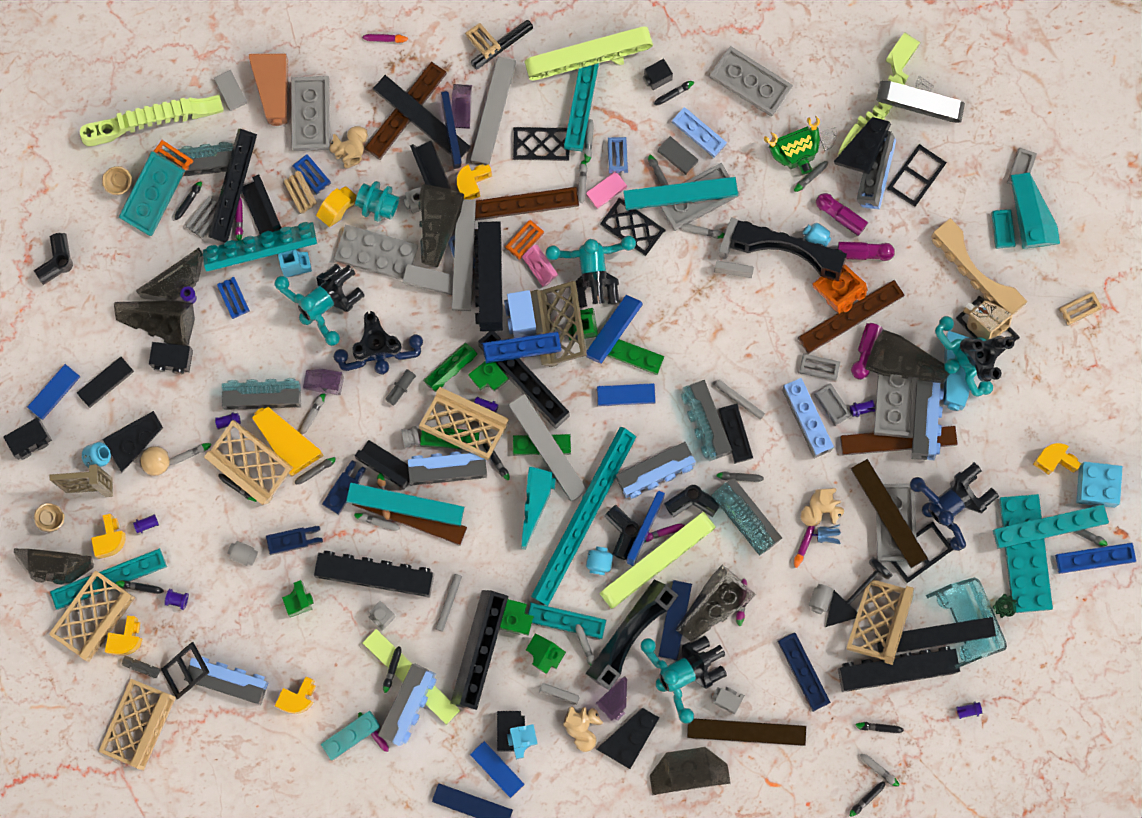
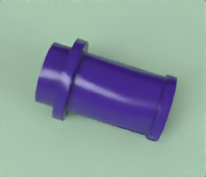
[180,286,197,304]
[474,397,499,413]
[850,400,875,417]
[215,412,241,430]
[133,514,159,534]
[956,701,983,719]

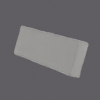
[402,264,453,295]

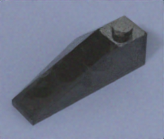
[418,184,464,267]
[114,301,195,346]
[865,329,950,384]
[676,564,756,641]

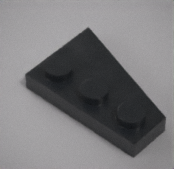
[833,117,891,174]
[103,411,163,473]
[596,708,660,769]

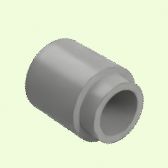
[227,541,258,566]
[809,584,833,614]

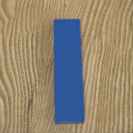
[586,295,643,364]
[482,332,562,363]
[627,491,665,566]
[1055,543,1137,574]

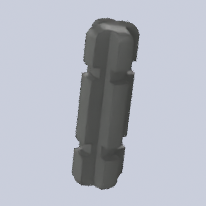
[122,656,160,678]

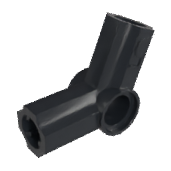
[34,233,73,285]
[664,485,722,518]
[604,504,640,561]

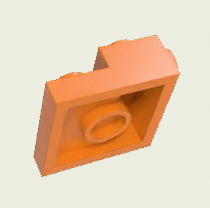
[812,265,868,314]

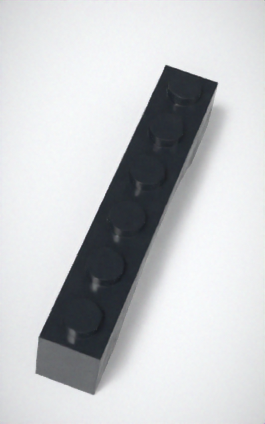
[730,220,847,282]
[585,579,678,690]

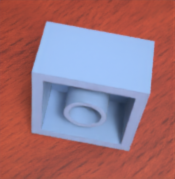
[504,290,537,338]

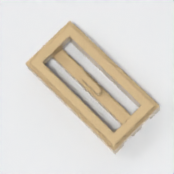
[465,23,501,59]
[284,171,317,213]
[1059,291,1102,326]

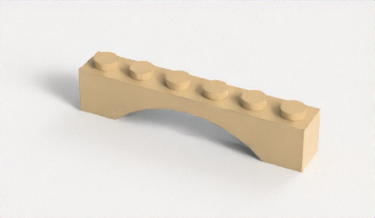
[931,218,1027,315]

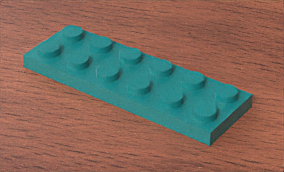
[203,222,317,272]
[999,494,1053,613]

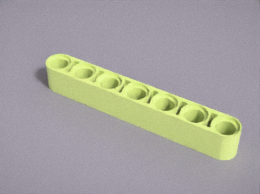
[524,27,653,80]
[599,512,716,609]

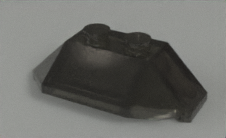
[136,248,203,302]
[13,548,94,585]
[649,747,731,796]

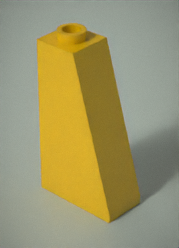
[252,407,324,477]

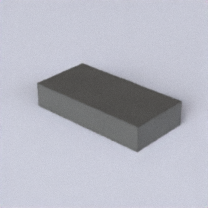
[658,136,698,175]

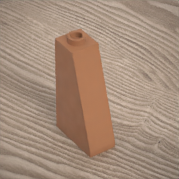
[249,54,288,126]

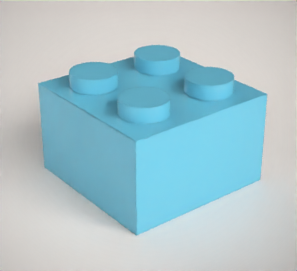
[1076,462,1123,508]

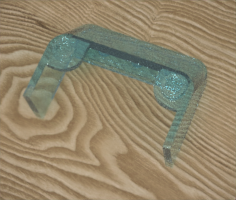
[926,577,1007,669]

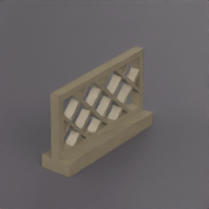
[530,281,587,367]
[49,464,113,497]

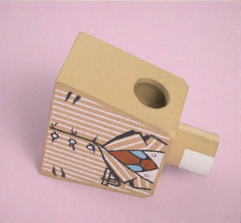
[964,301,1013,340]

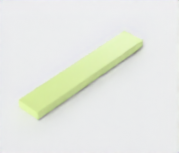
[363,629,460,725]

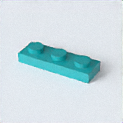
[321,711,381,761]

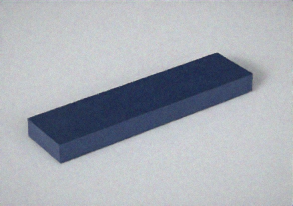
[440,91,462,169]
[658,580,692,661]
[777,632,831,712]
[432,783,513,818]

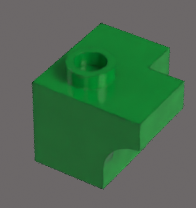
[567,308,598,341]
[468,361,509,391]
[282,580,314,618]
[500,599,534,636]
[526,633,566,674]

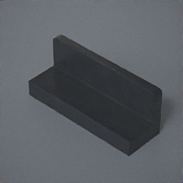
[410,141,453,200]
[242,174,282,235]
[355,440,410,489]

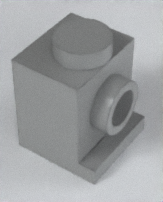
[403,184,433,214]
[369,601,396,631]
[712,687,745,714]

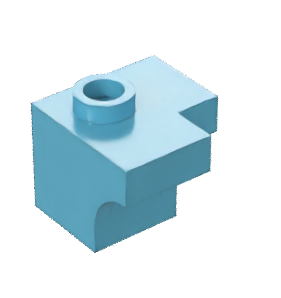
[278,249,312,277]
[507,724,538,760]

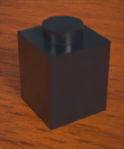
[643,58,673,90]

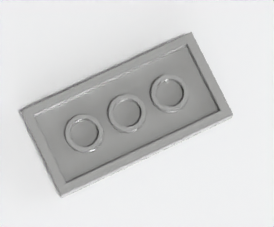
[710,46,793,117]
[291,76,330,151]
[660,163,740,231]
[334,225,418,280]
[874,360,918,438]
[876,483,916,562]

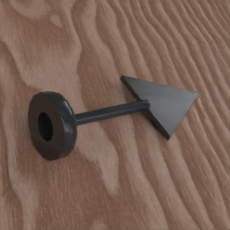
[826,557,893,627]

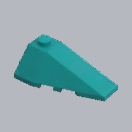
[1011,173,1060,249]
[521,467,556,550]

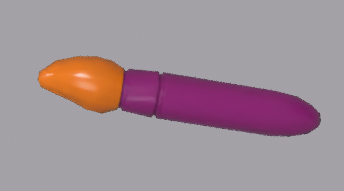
[362,34,408,43]
[794,526,815,568]

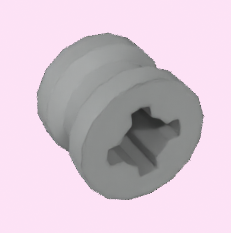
[401,426,420,448]

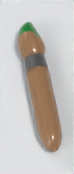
[377,473,390,520]

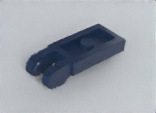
[322,460,366,515]
[266,526,323,555]

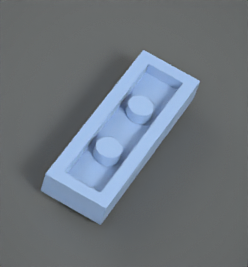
[672,107,727,158]

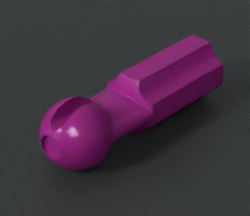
[816,193,868,236]
[838,242,895,261]
[851,323,883,380]

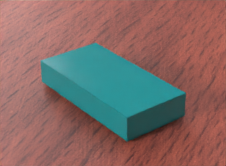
[991,209,1016,249]

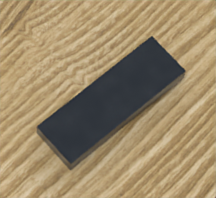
[77,356,134,408]
[719,404,753,464]

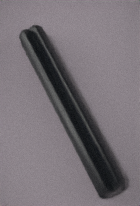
[471,20,533,70]

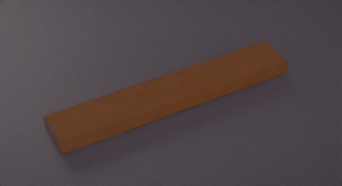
[365,61,447,160]
[475,187,579,221]
[798,280,905,354]
[840,426,958,455]
[352,504,467,546]

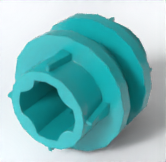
[355,181,400,222]

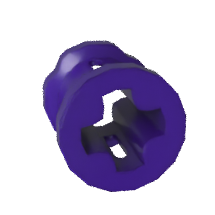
[164,589,189,610]

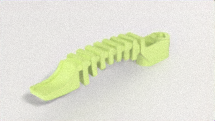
[838,33,920,155]
[80,95,224,146]

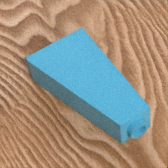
[944,331,974,411]

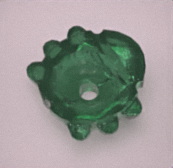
[993,594,1017,618]

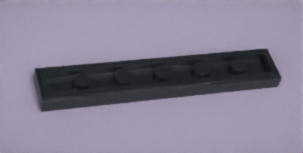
[373,75,471,158]
[208,129,257,243]
[876,617,996,653]

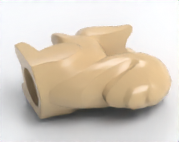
[329,126,368,169]
[801,488,844,526]
[563,706,603,752]

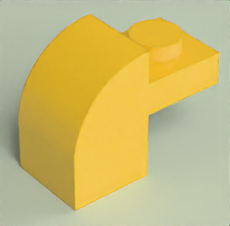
[457,164,492,200]
[316,186,357,228]
[1033,443,1082,475]
[91,514,126,559]
[105,615,143,656]
[275,677,316,714]

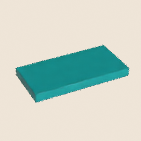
[118,151,186,236]

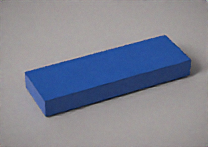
[27,364,80,420]
[597,383,656,406]
[470,741,525,798]

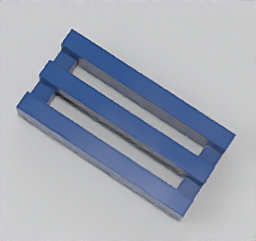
[293,154,331,195]
[217,277,250,319]

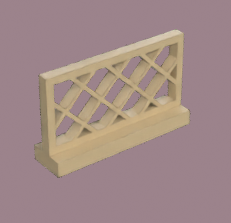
[419,387,509,460]
[204,420,293,505]
[49,570,135,662]
[847,580,914,665]
[99,679,176,771]

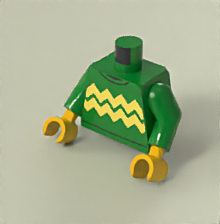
[764,116,820,175]

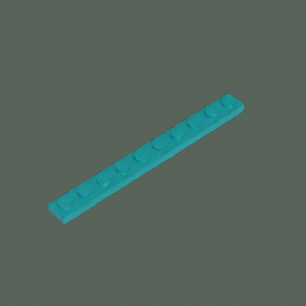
[531,427,637,606]

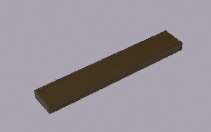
[851,459,928,568]
[687,718,806,746]

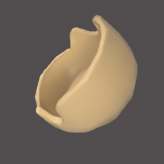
[102,166,132,195]
[140,446,169,476]
[34,503,65,533]

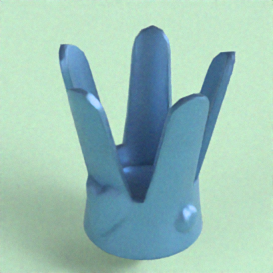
[812,524,841,544]

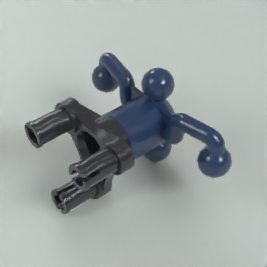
[333,311,423,375]
[910,462,999,551]

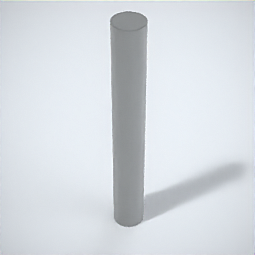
[714,380,765,420]
[436,574,462,631]

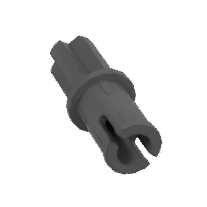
[386,369,416,406]

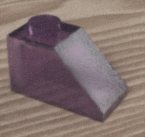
[452,84,472,129]
[303,369,344,396]
[596,676,627,722]

